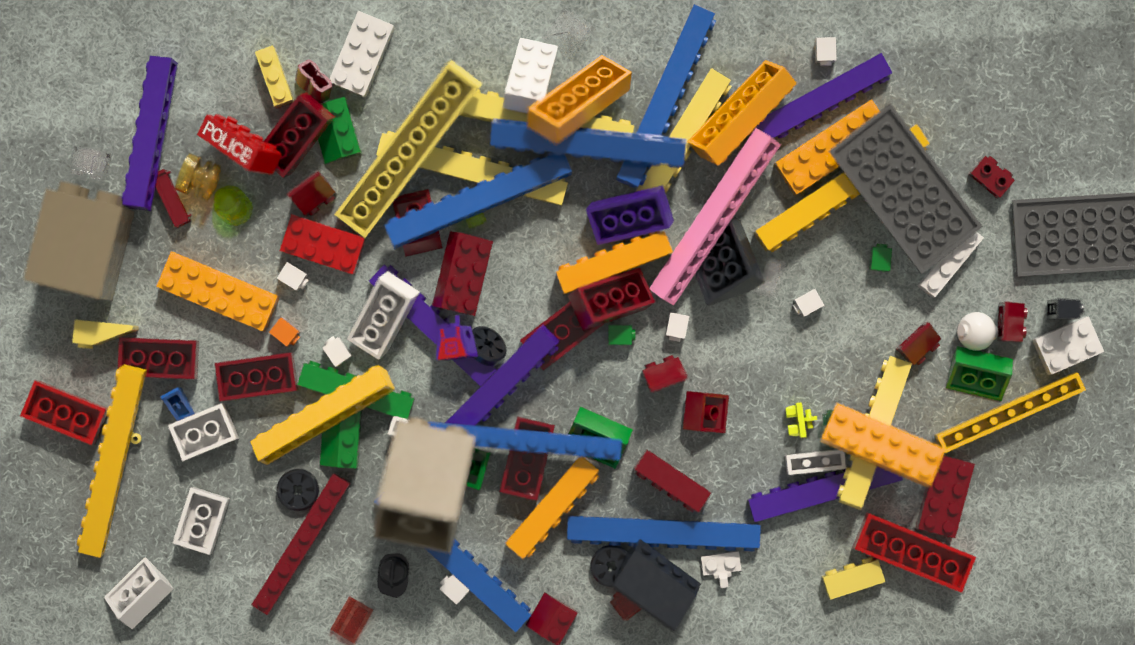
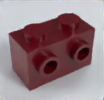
[968,156,1015,199]

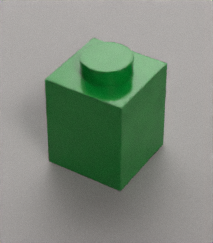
[869,243,892,272]
[608,325,636,345]

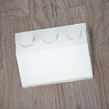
[104,557,174,629]

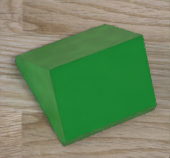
[467,447,491,490]

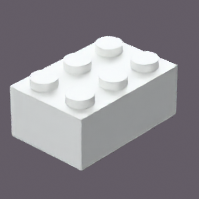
[1032,316,1104,375]
[168,403,239,461]
[173,487,230,555]

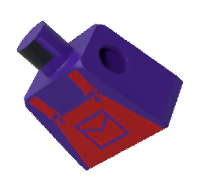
[436,315,478,361]

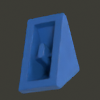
[161,387,195,421]

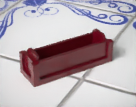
[155,169,192,228]

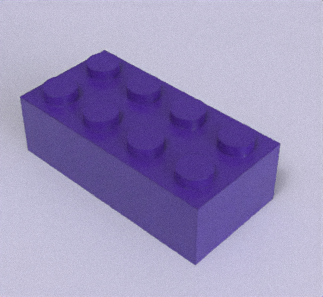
[586,185,674,245]

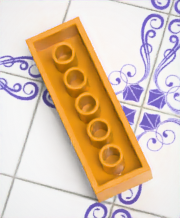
[527,55,632,144]
[687,60,797,166]
[774,99,879,196]
[556,230,673,294]
[156,251,280,332]
[821,403,945,488]
[505,456,599,559]

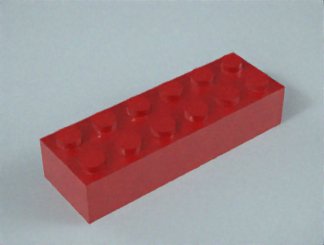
[852,512,976,593]

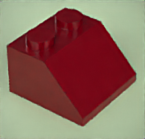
[997,302,1028,342]
[896,322,941,366]
[683,391,729,433]
[526,592,578,645]

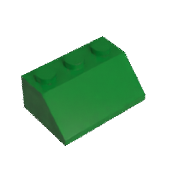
[318,97,362,164]
[946,346,1013,401]
[568,407,633,469]
[320,410,362,468]

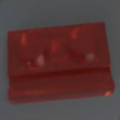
[330,596,374,643]

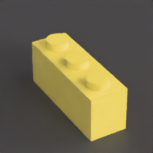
[255,46,294,108]
[822,557,885,600]

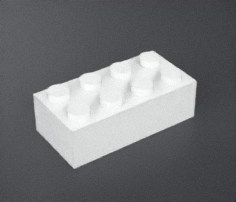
[330,11,395,98]
[503,38,558,113]
[347,271,420,360]

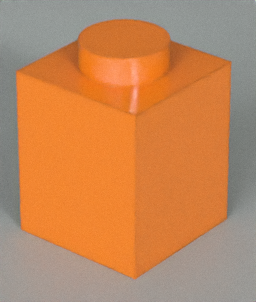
[269,317,300,347]

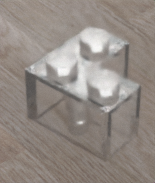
[750,257,786,299]

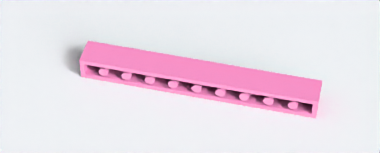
[649,128,781,305]

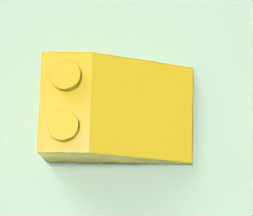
[72,320,139,349]

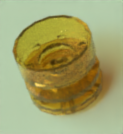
[175,153,221,202]

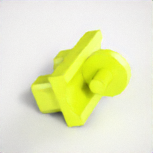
[785,402,818,438]

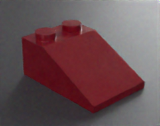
[287,171,337,216]
[393,189,443,257]
[642,355,688,392]

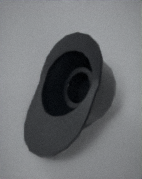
[377,553,409,598]

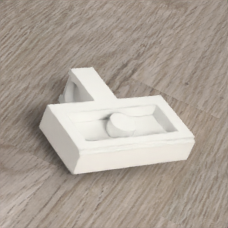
[701,551,741,588]

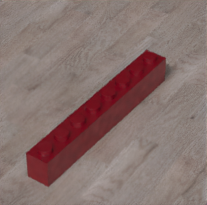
[251,473,351,615]

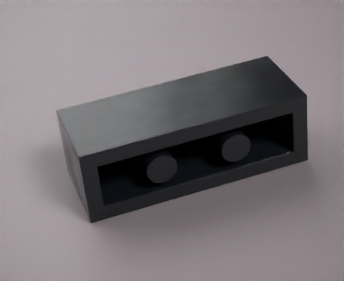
[1047,299,1084,320]

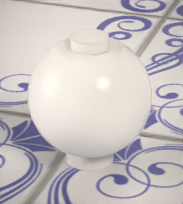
[957,312,998,351]

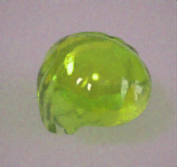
[213,185,253,226]

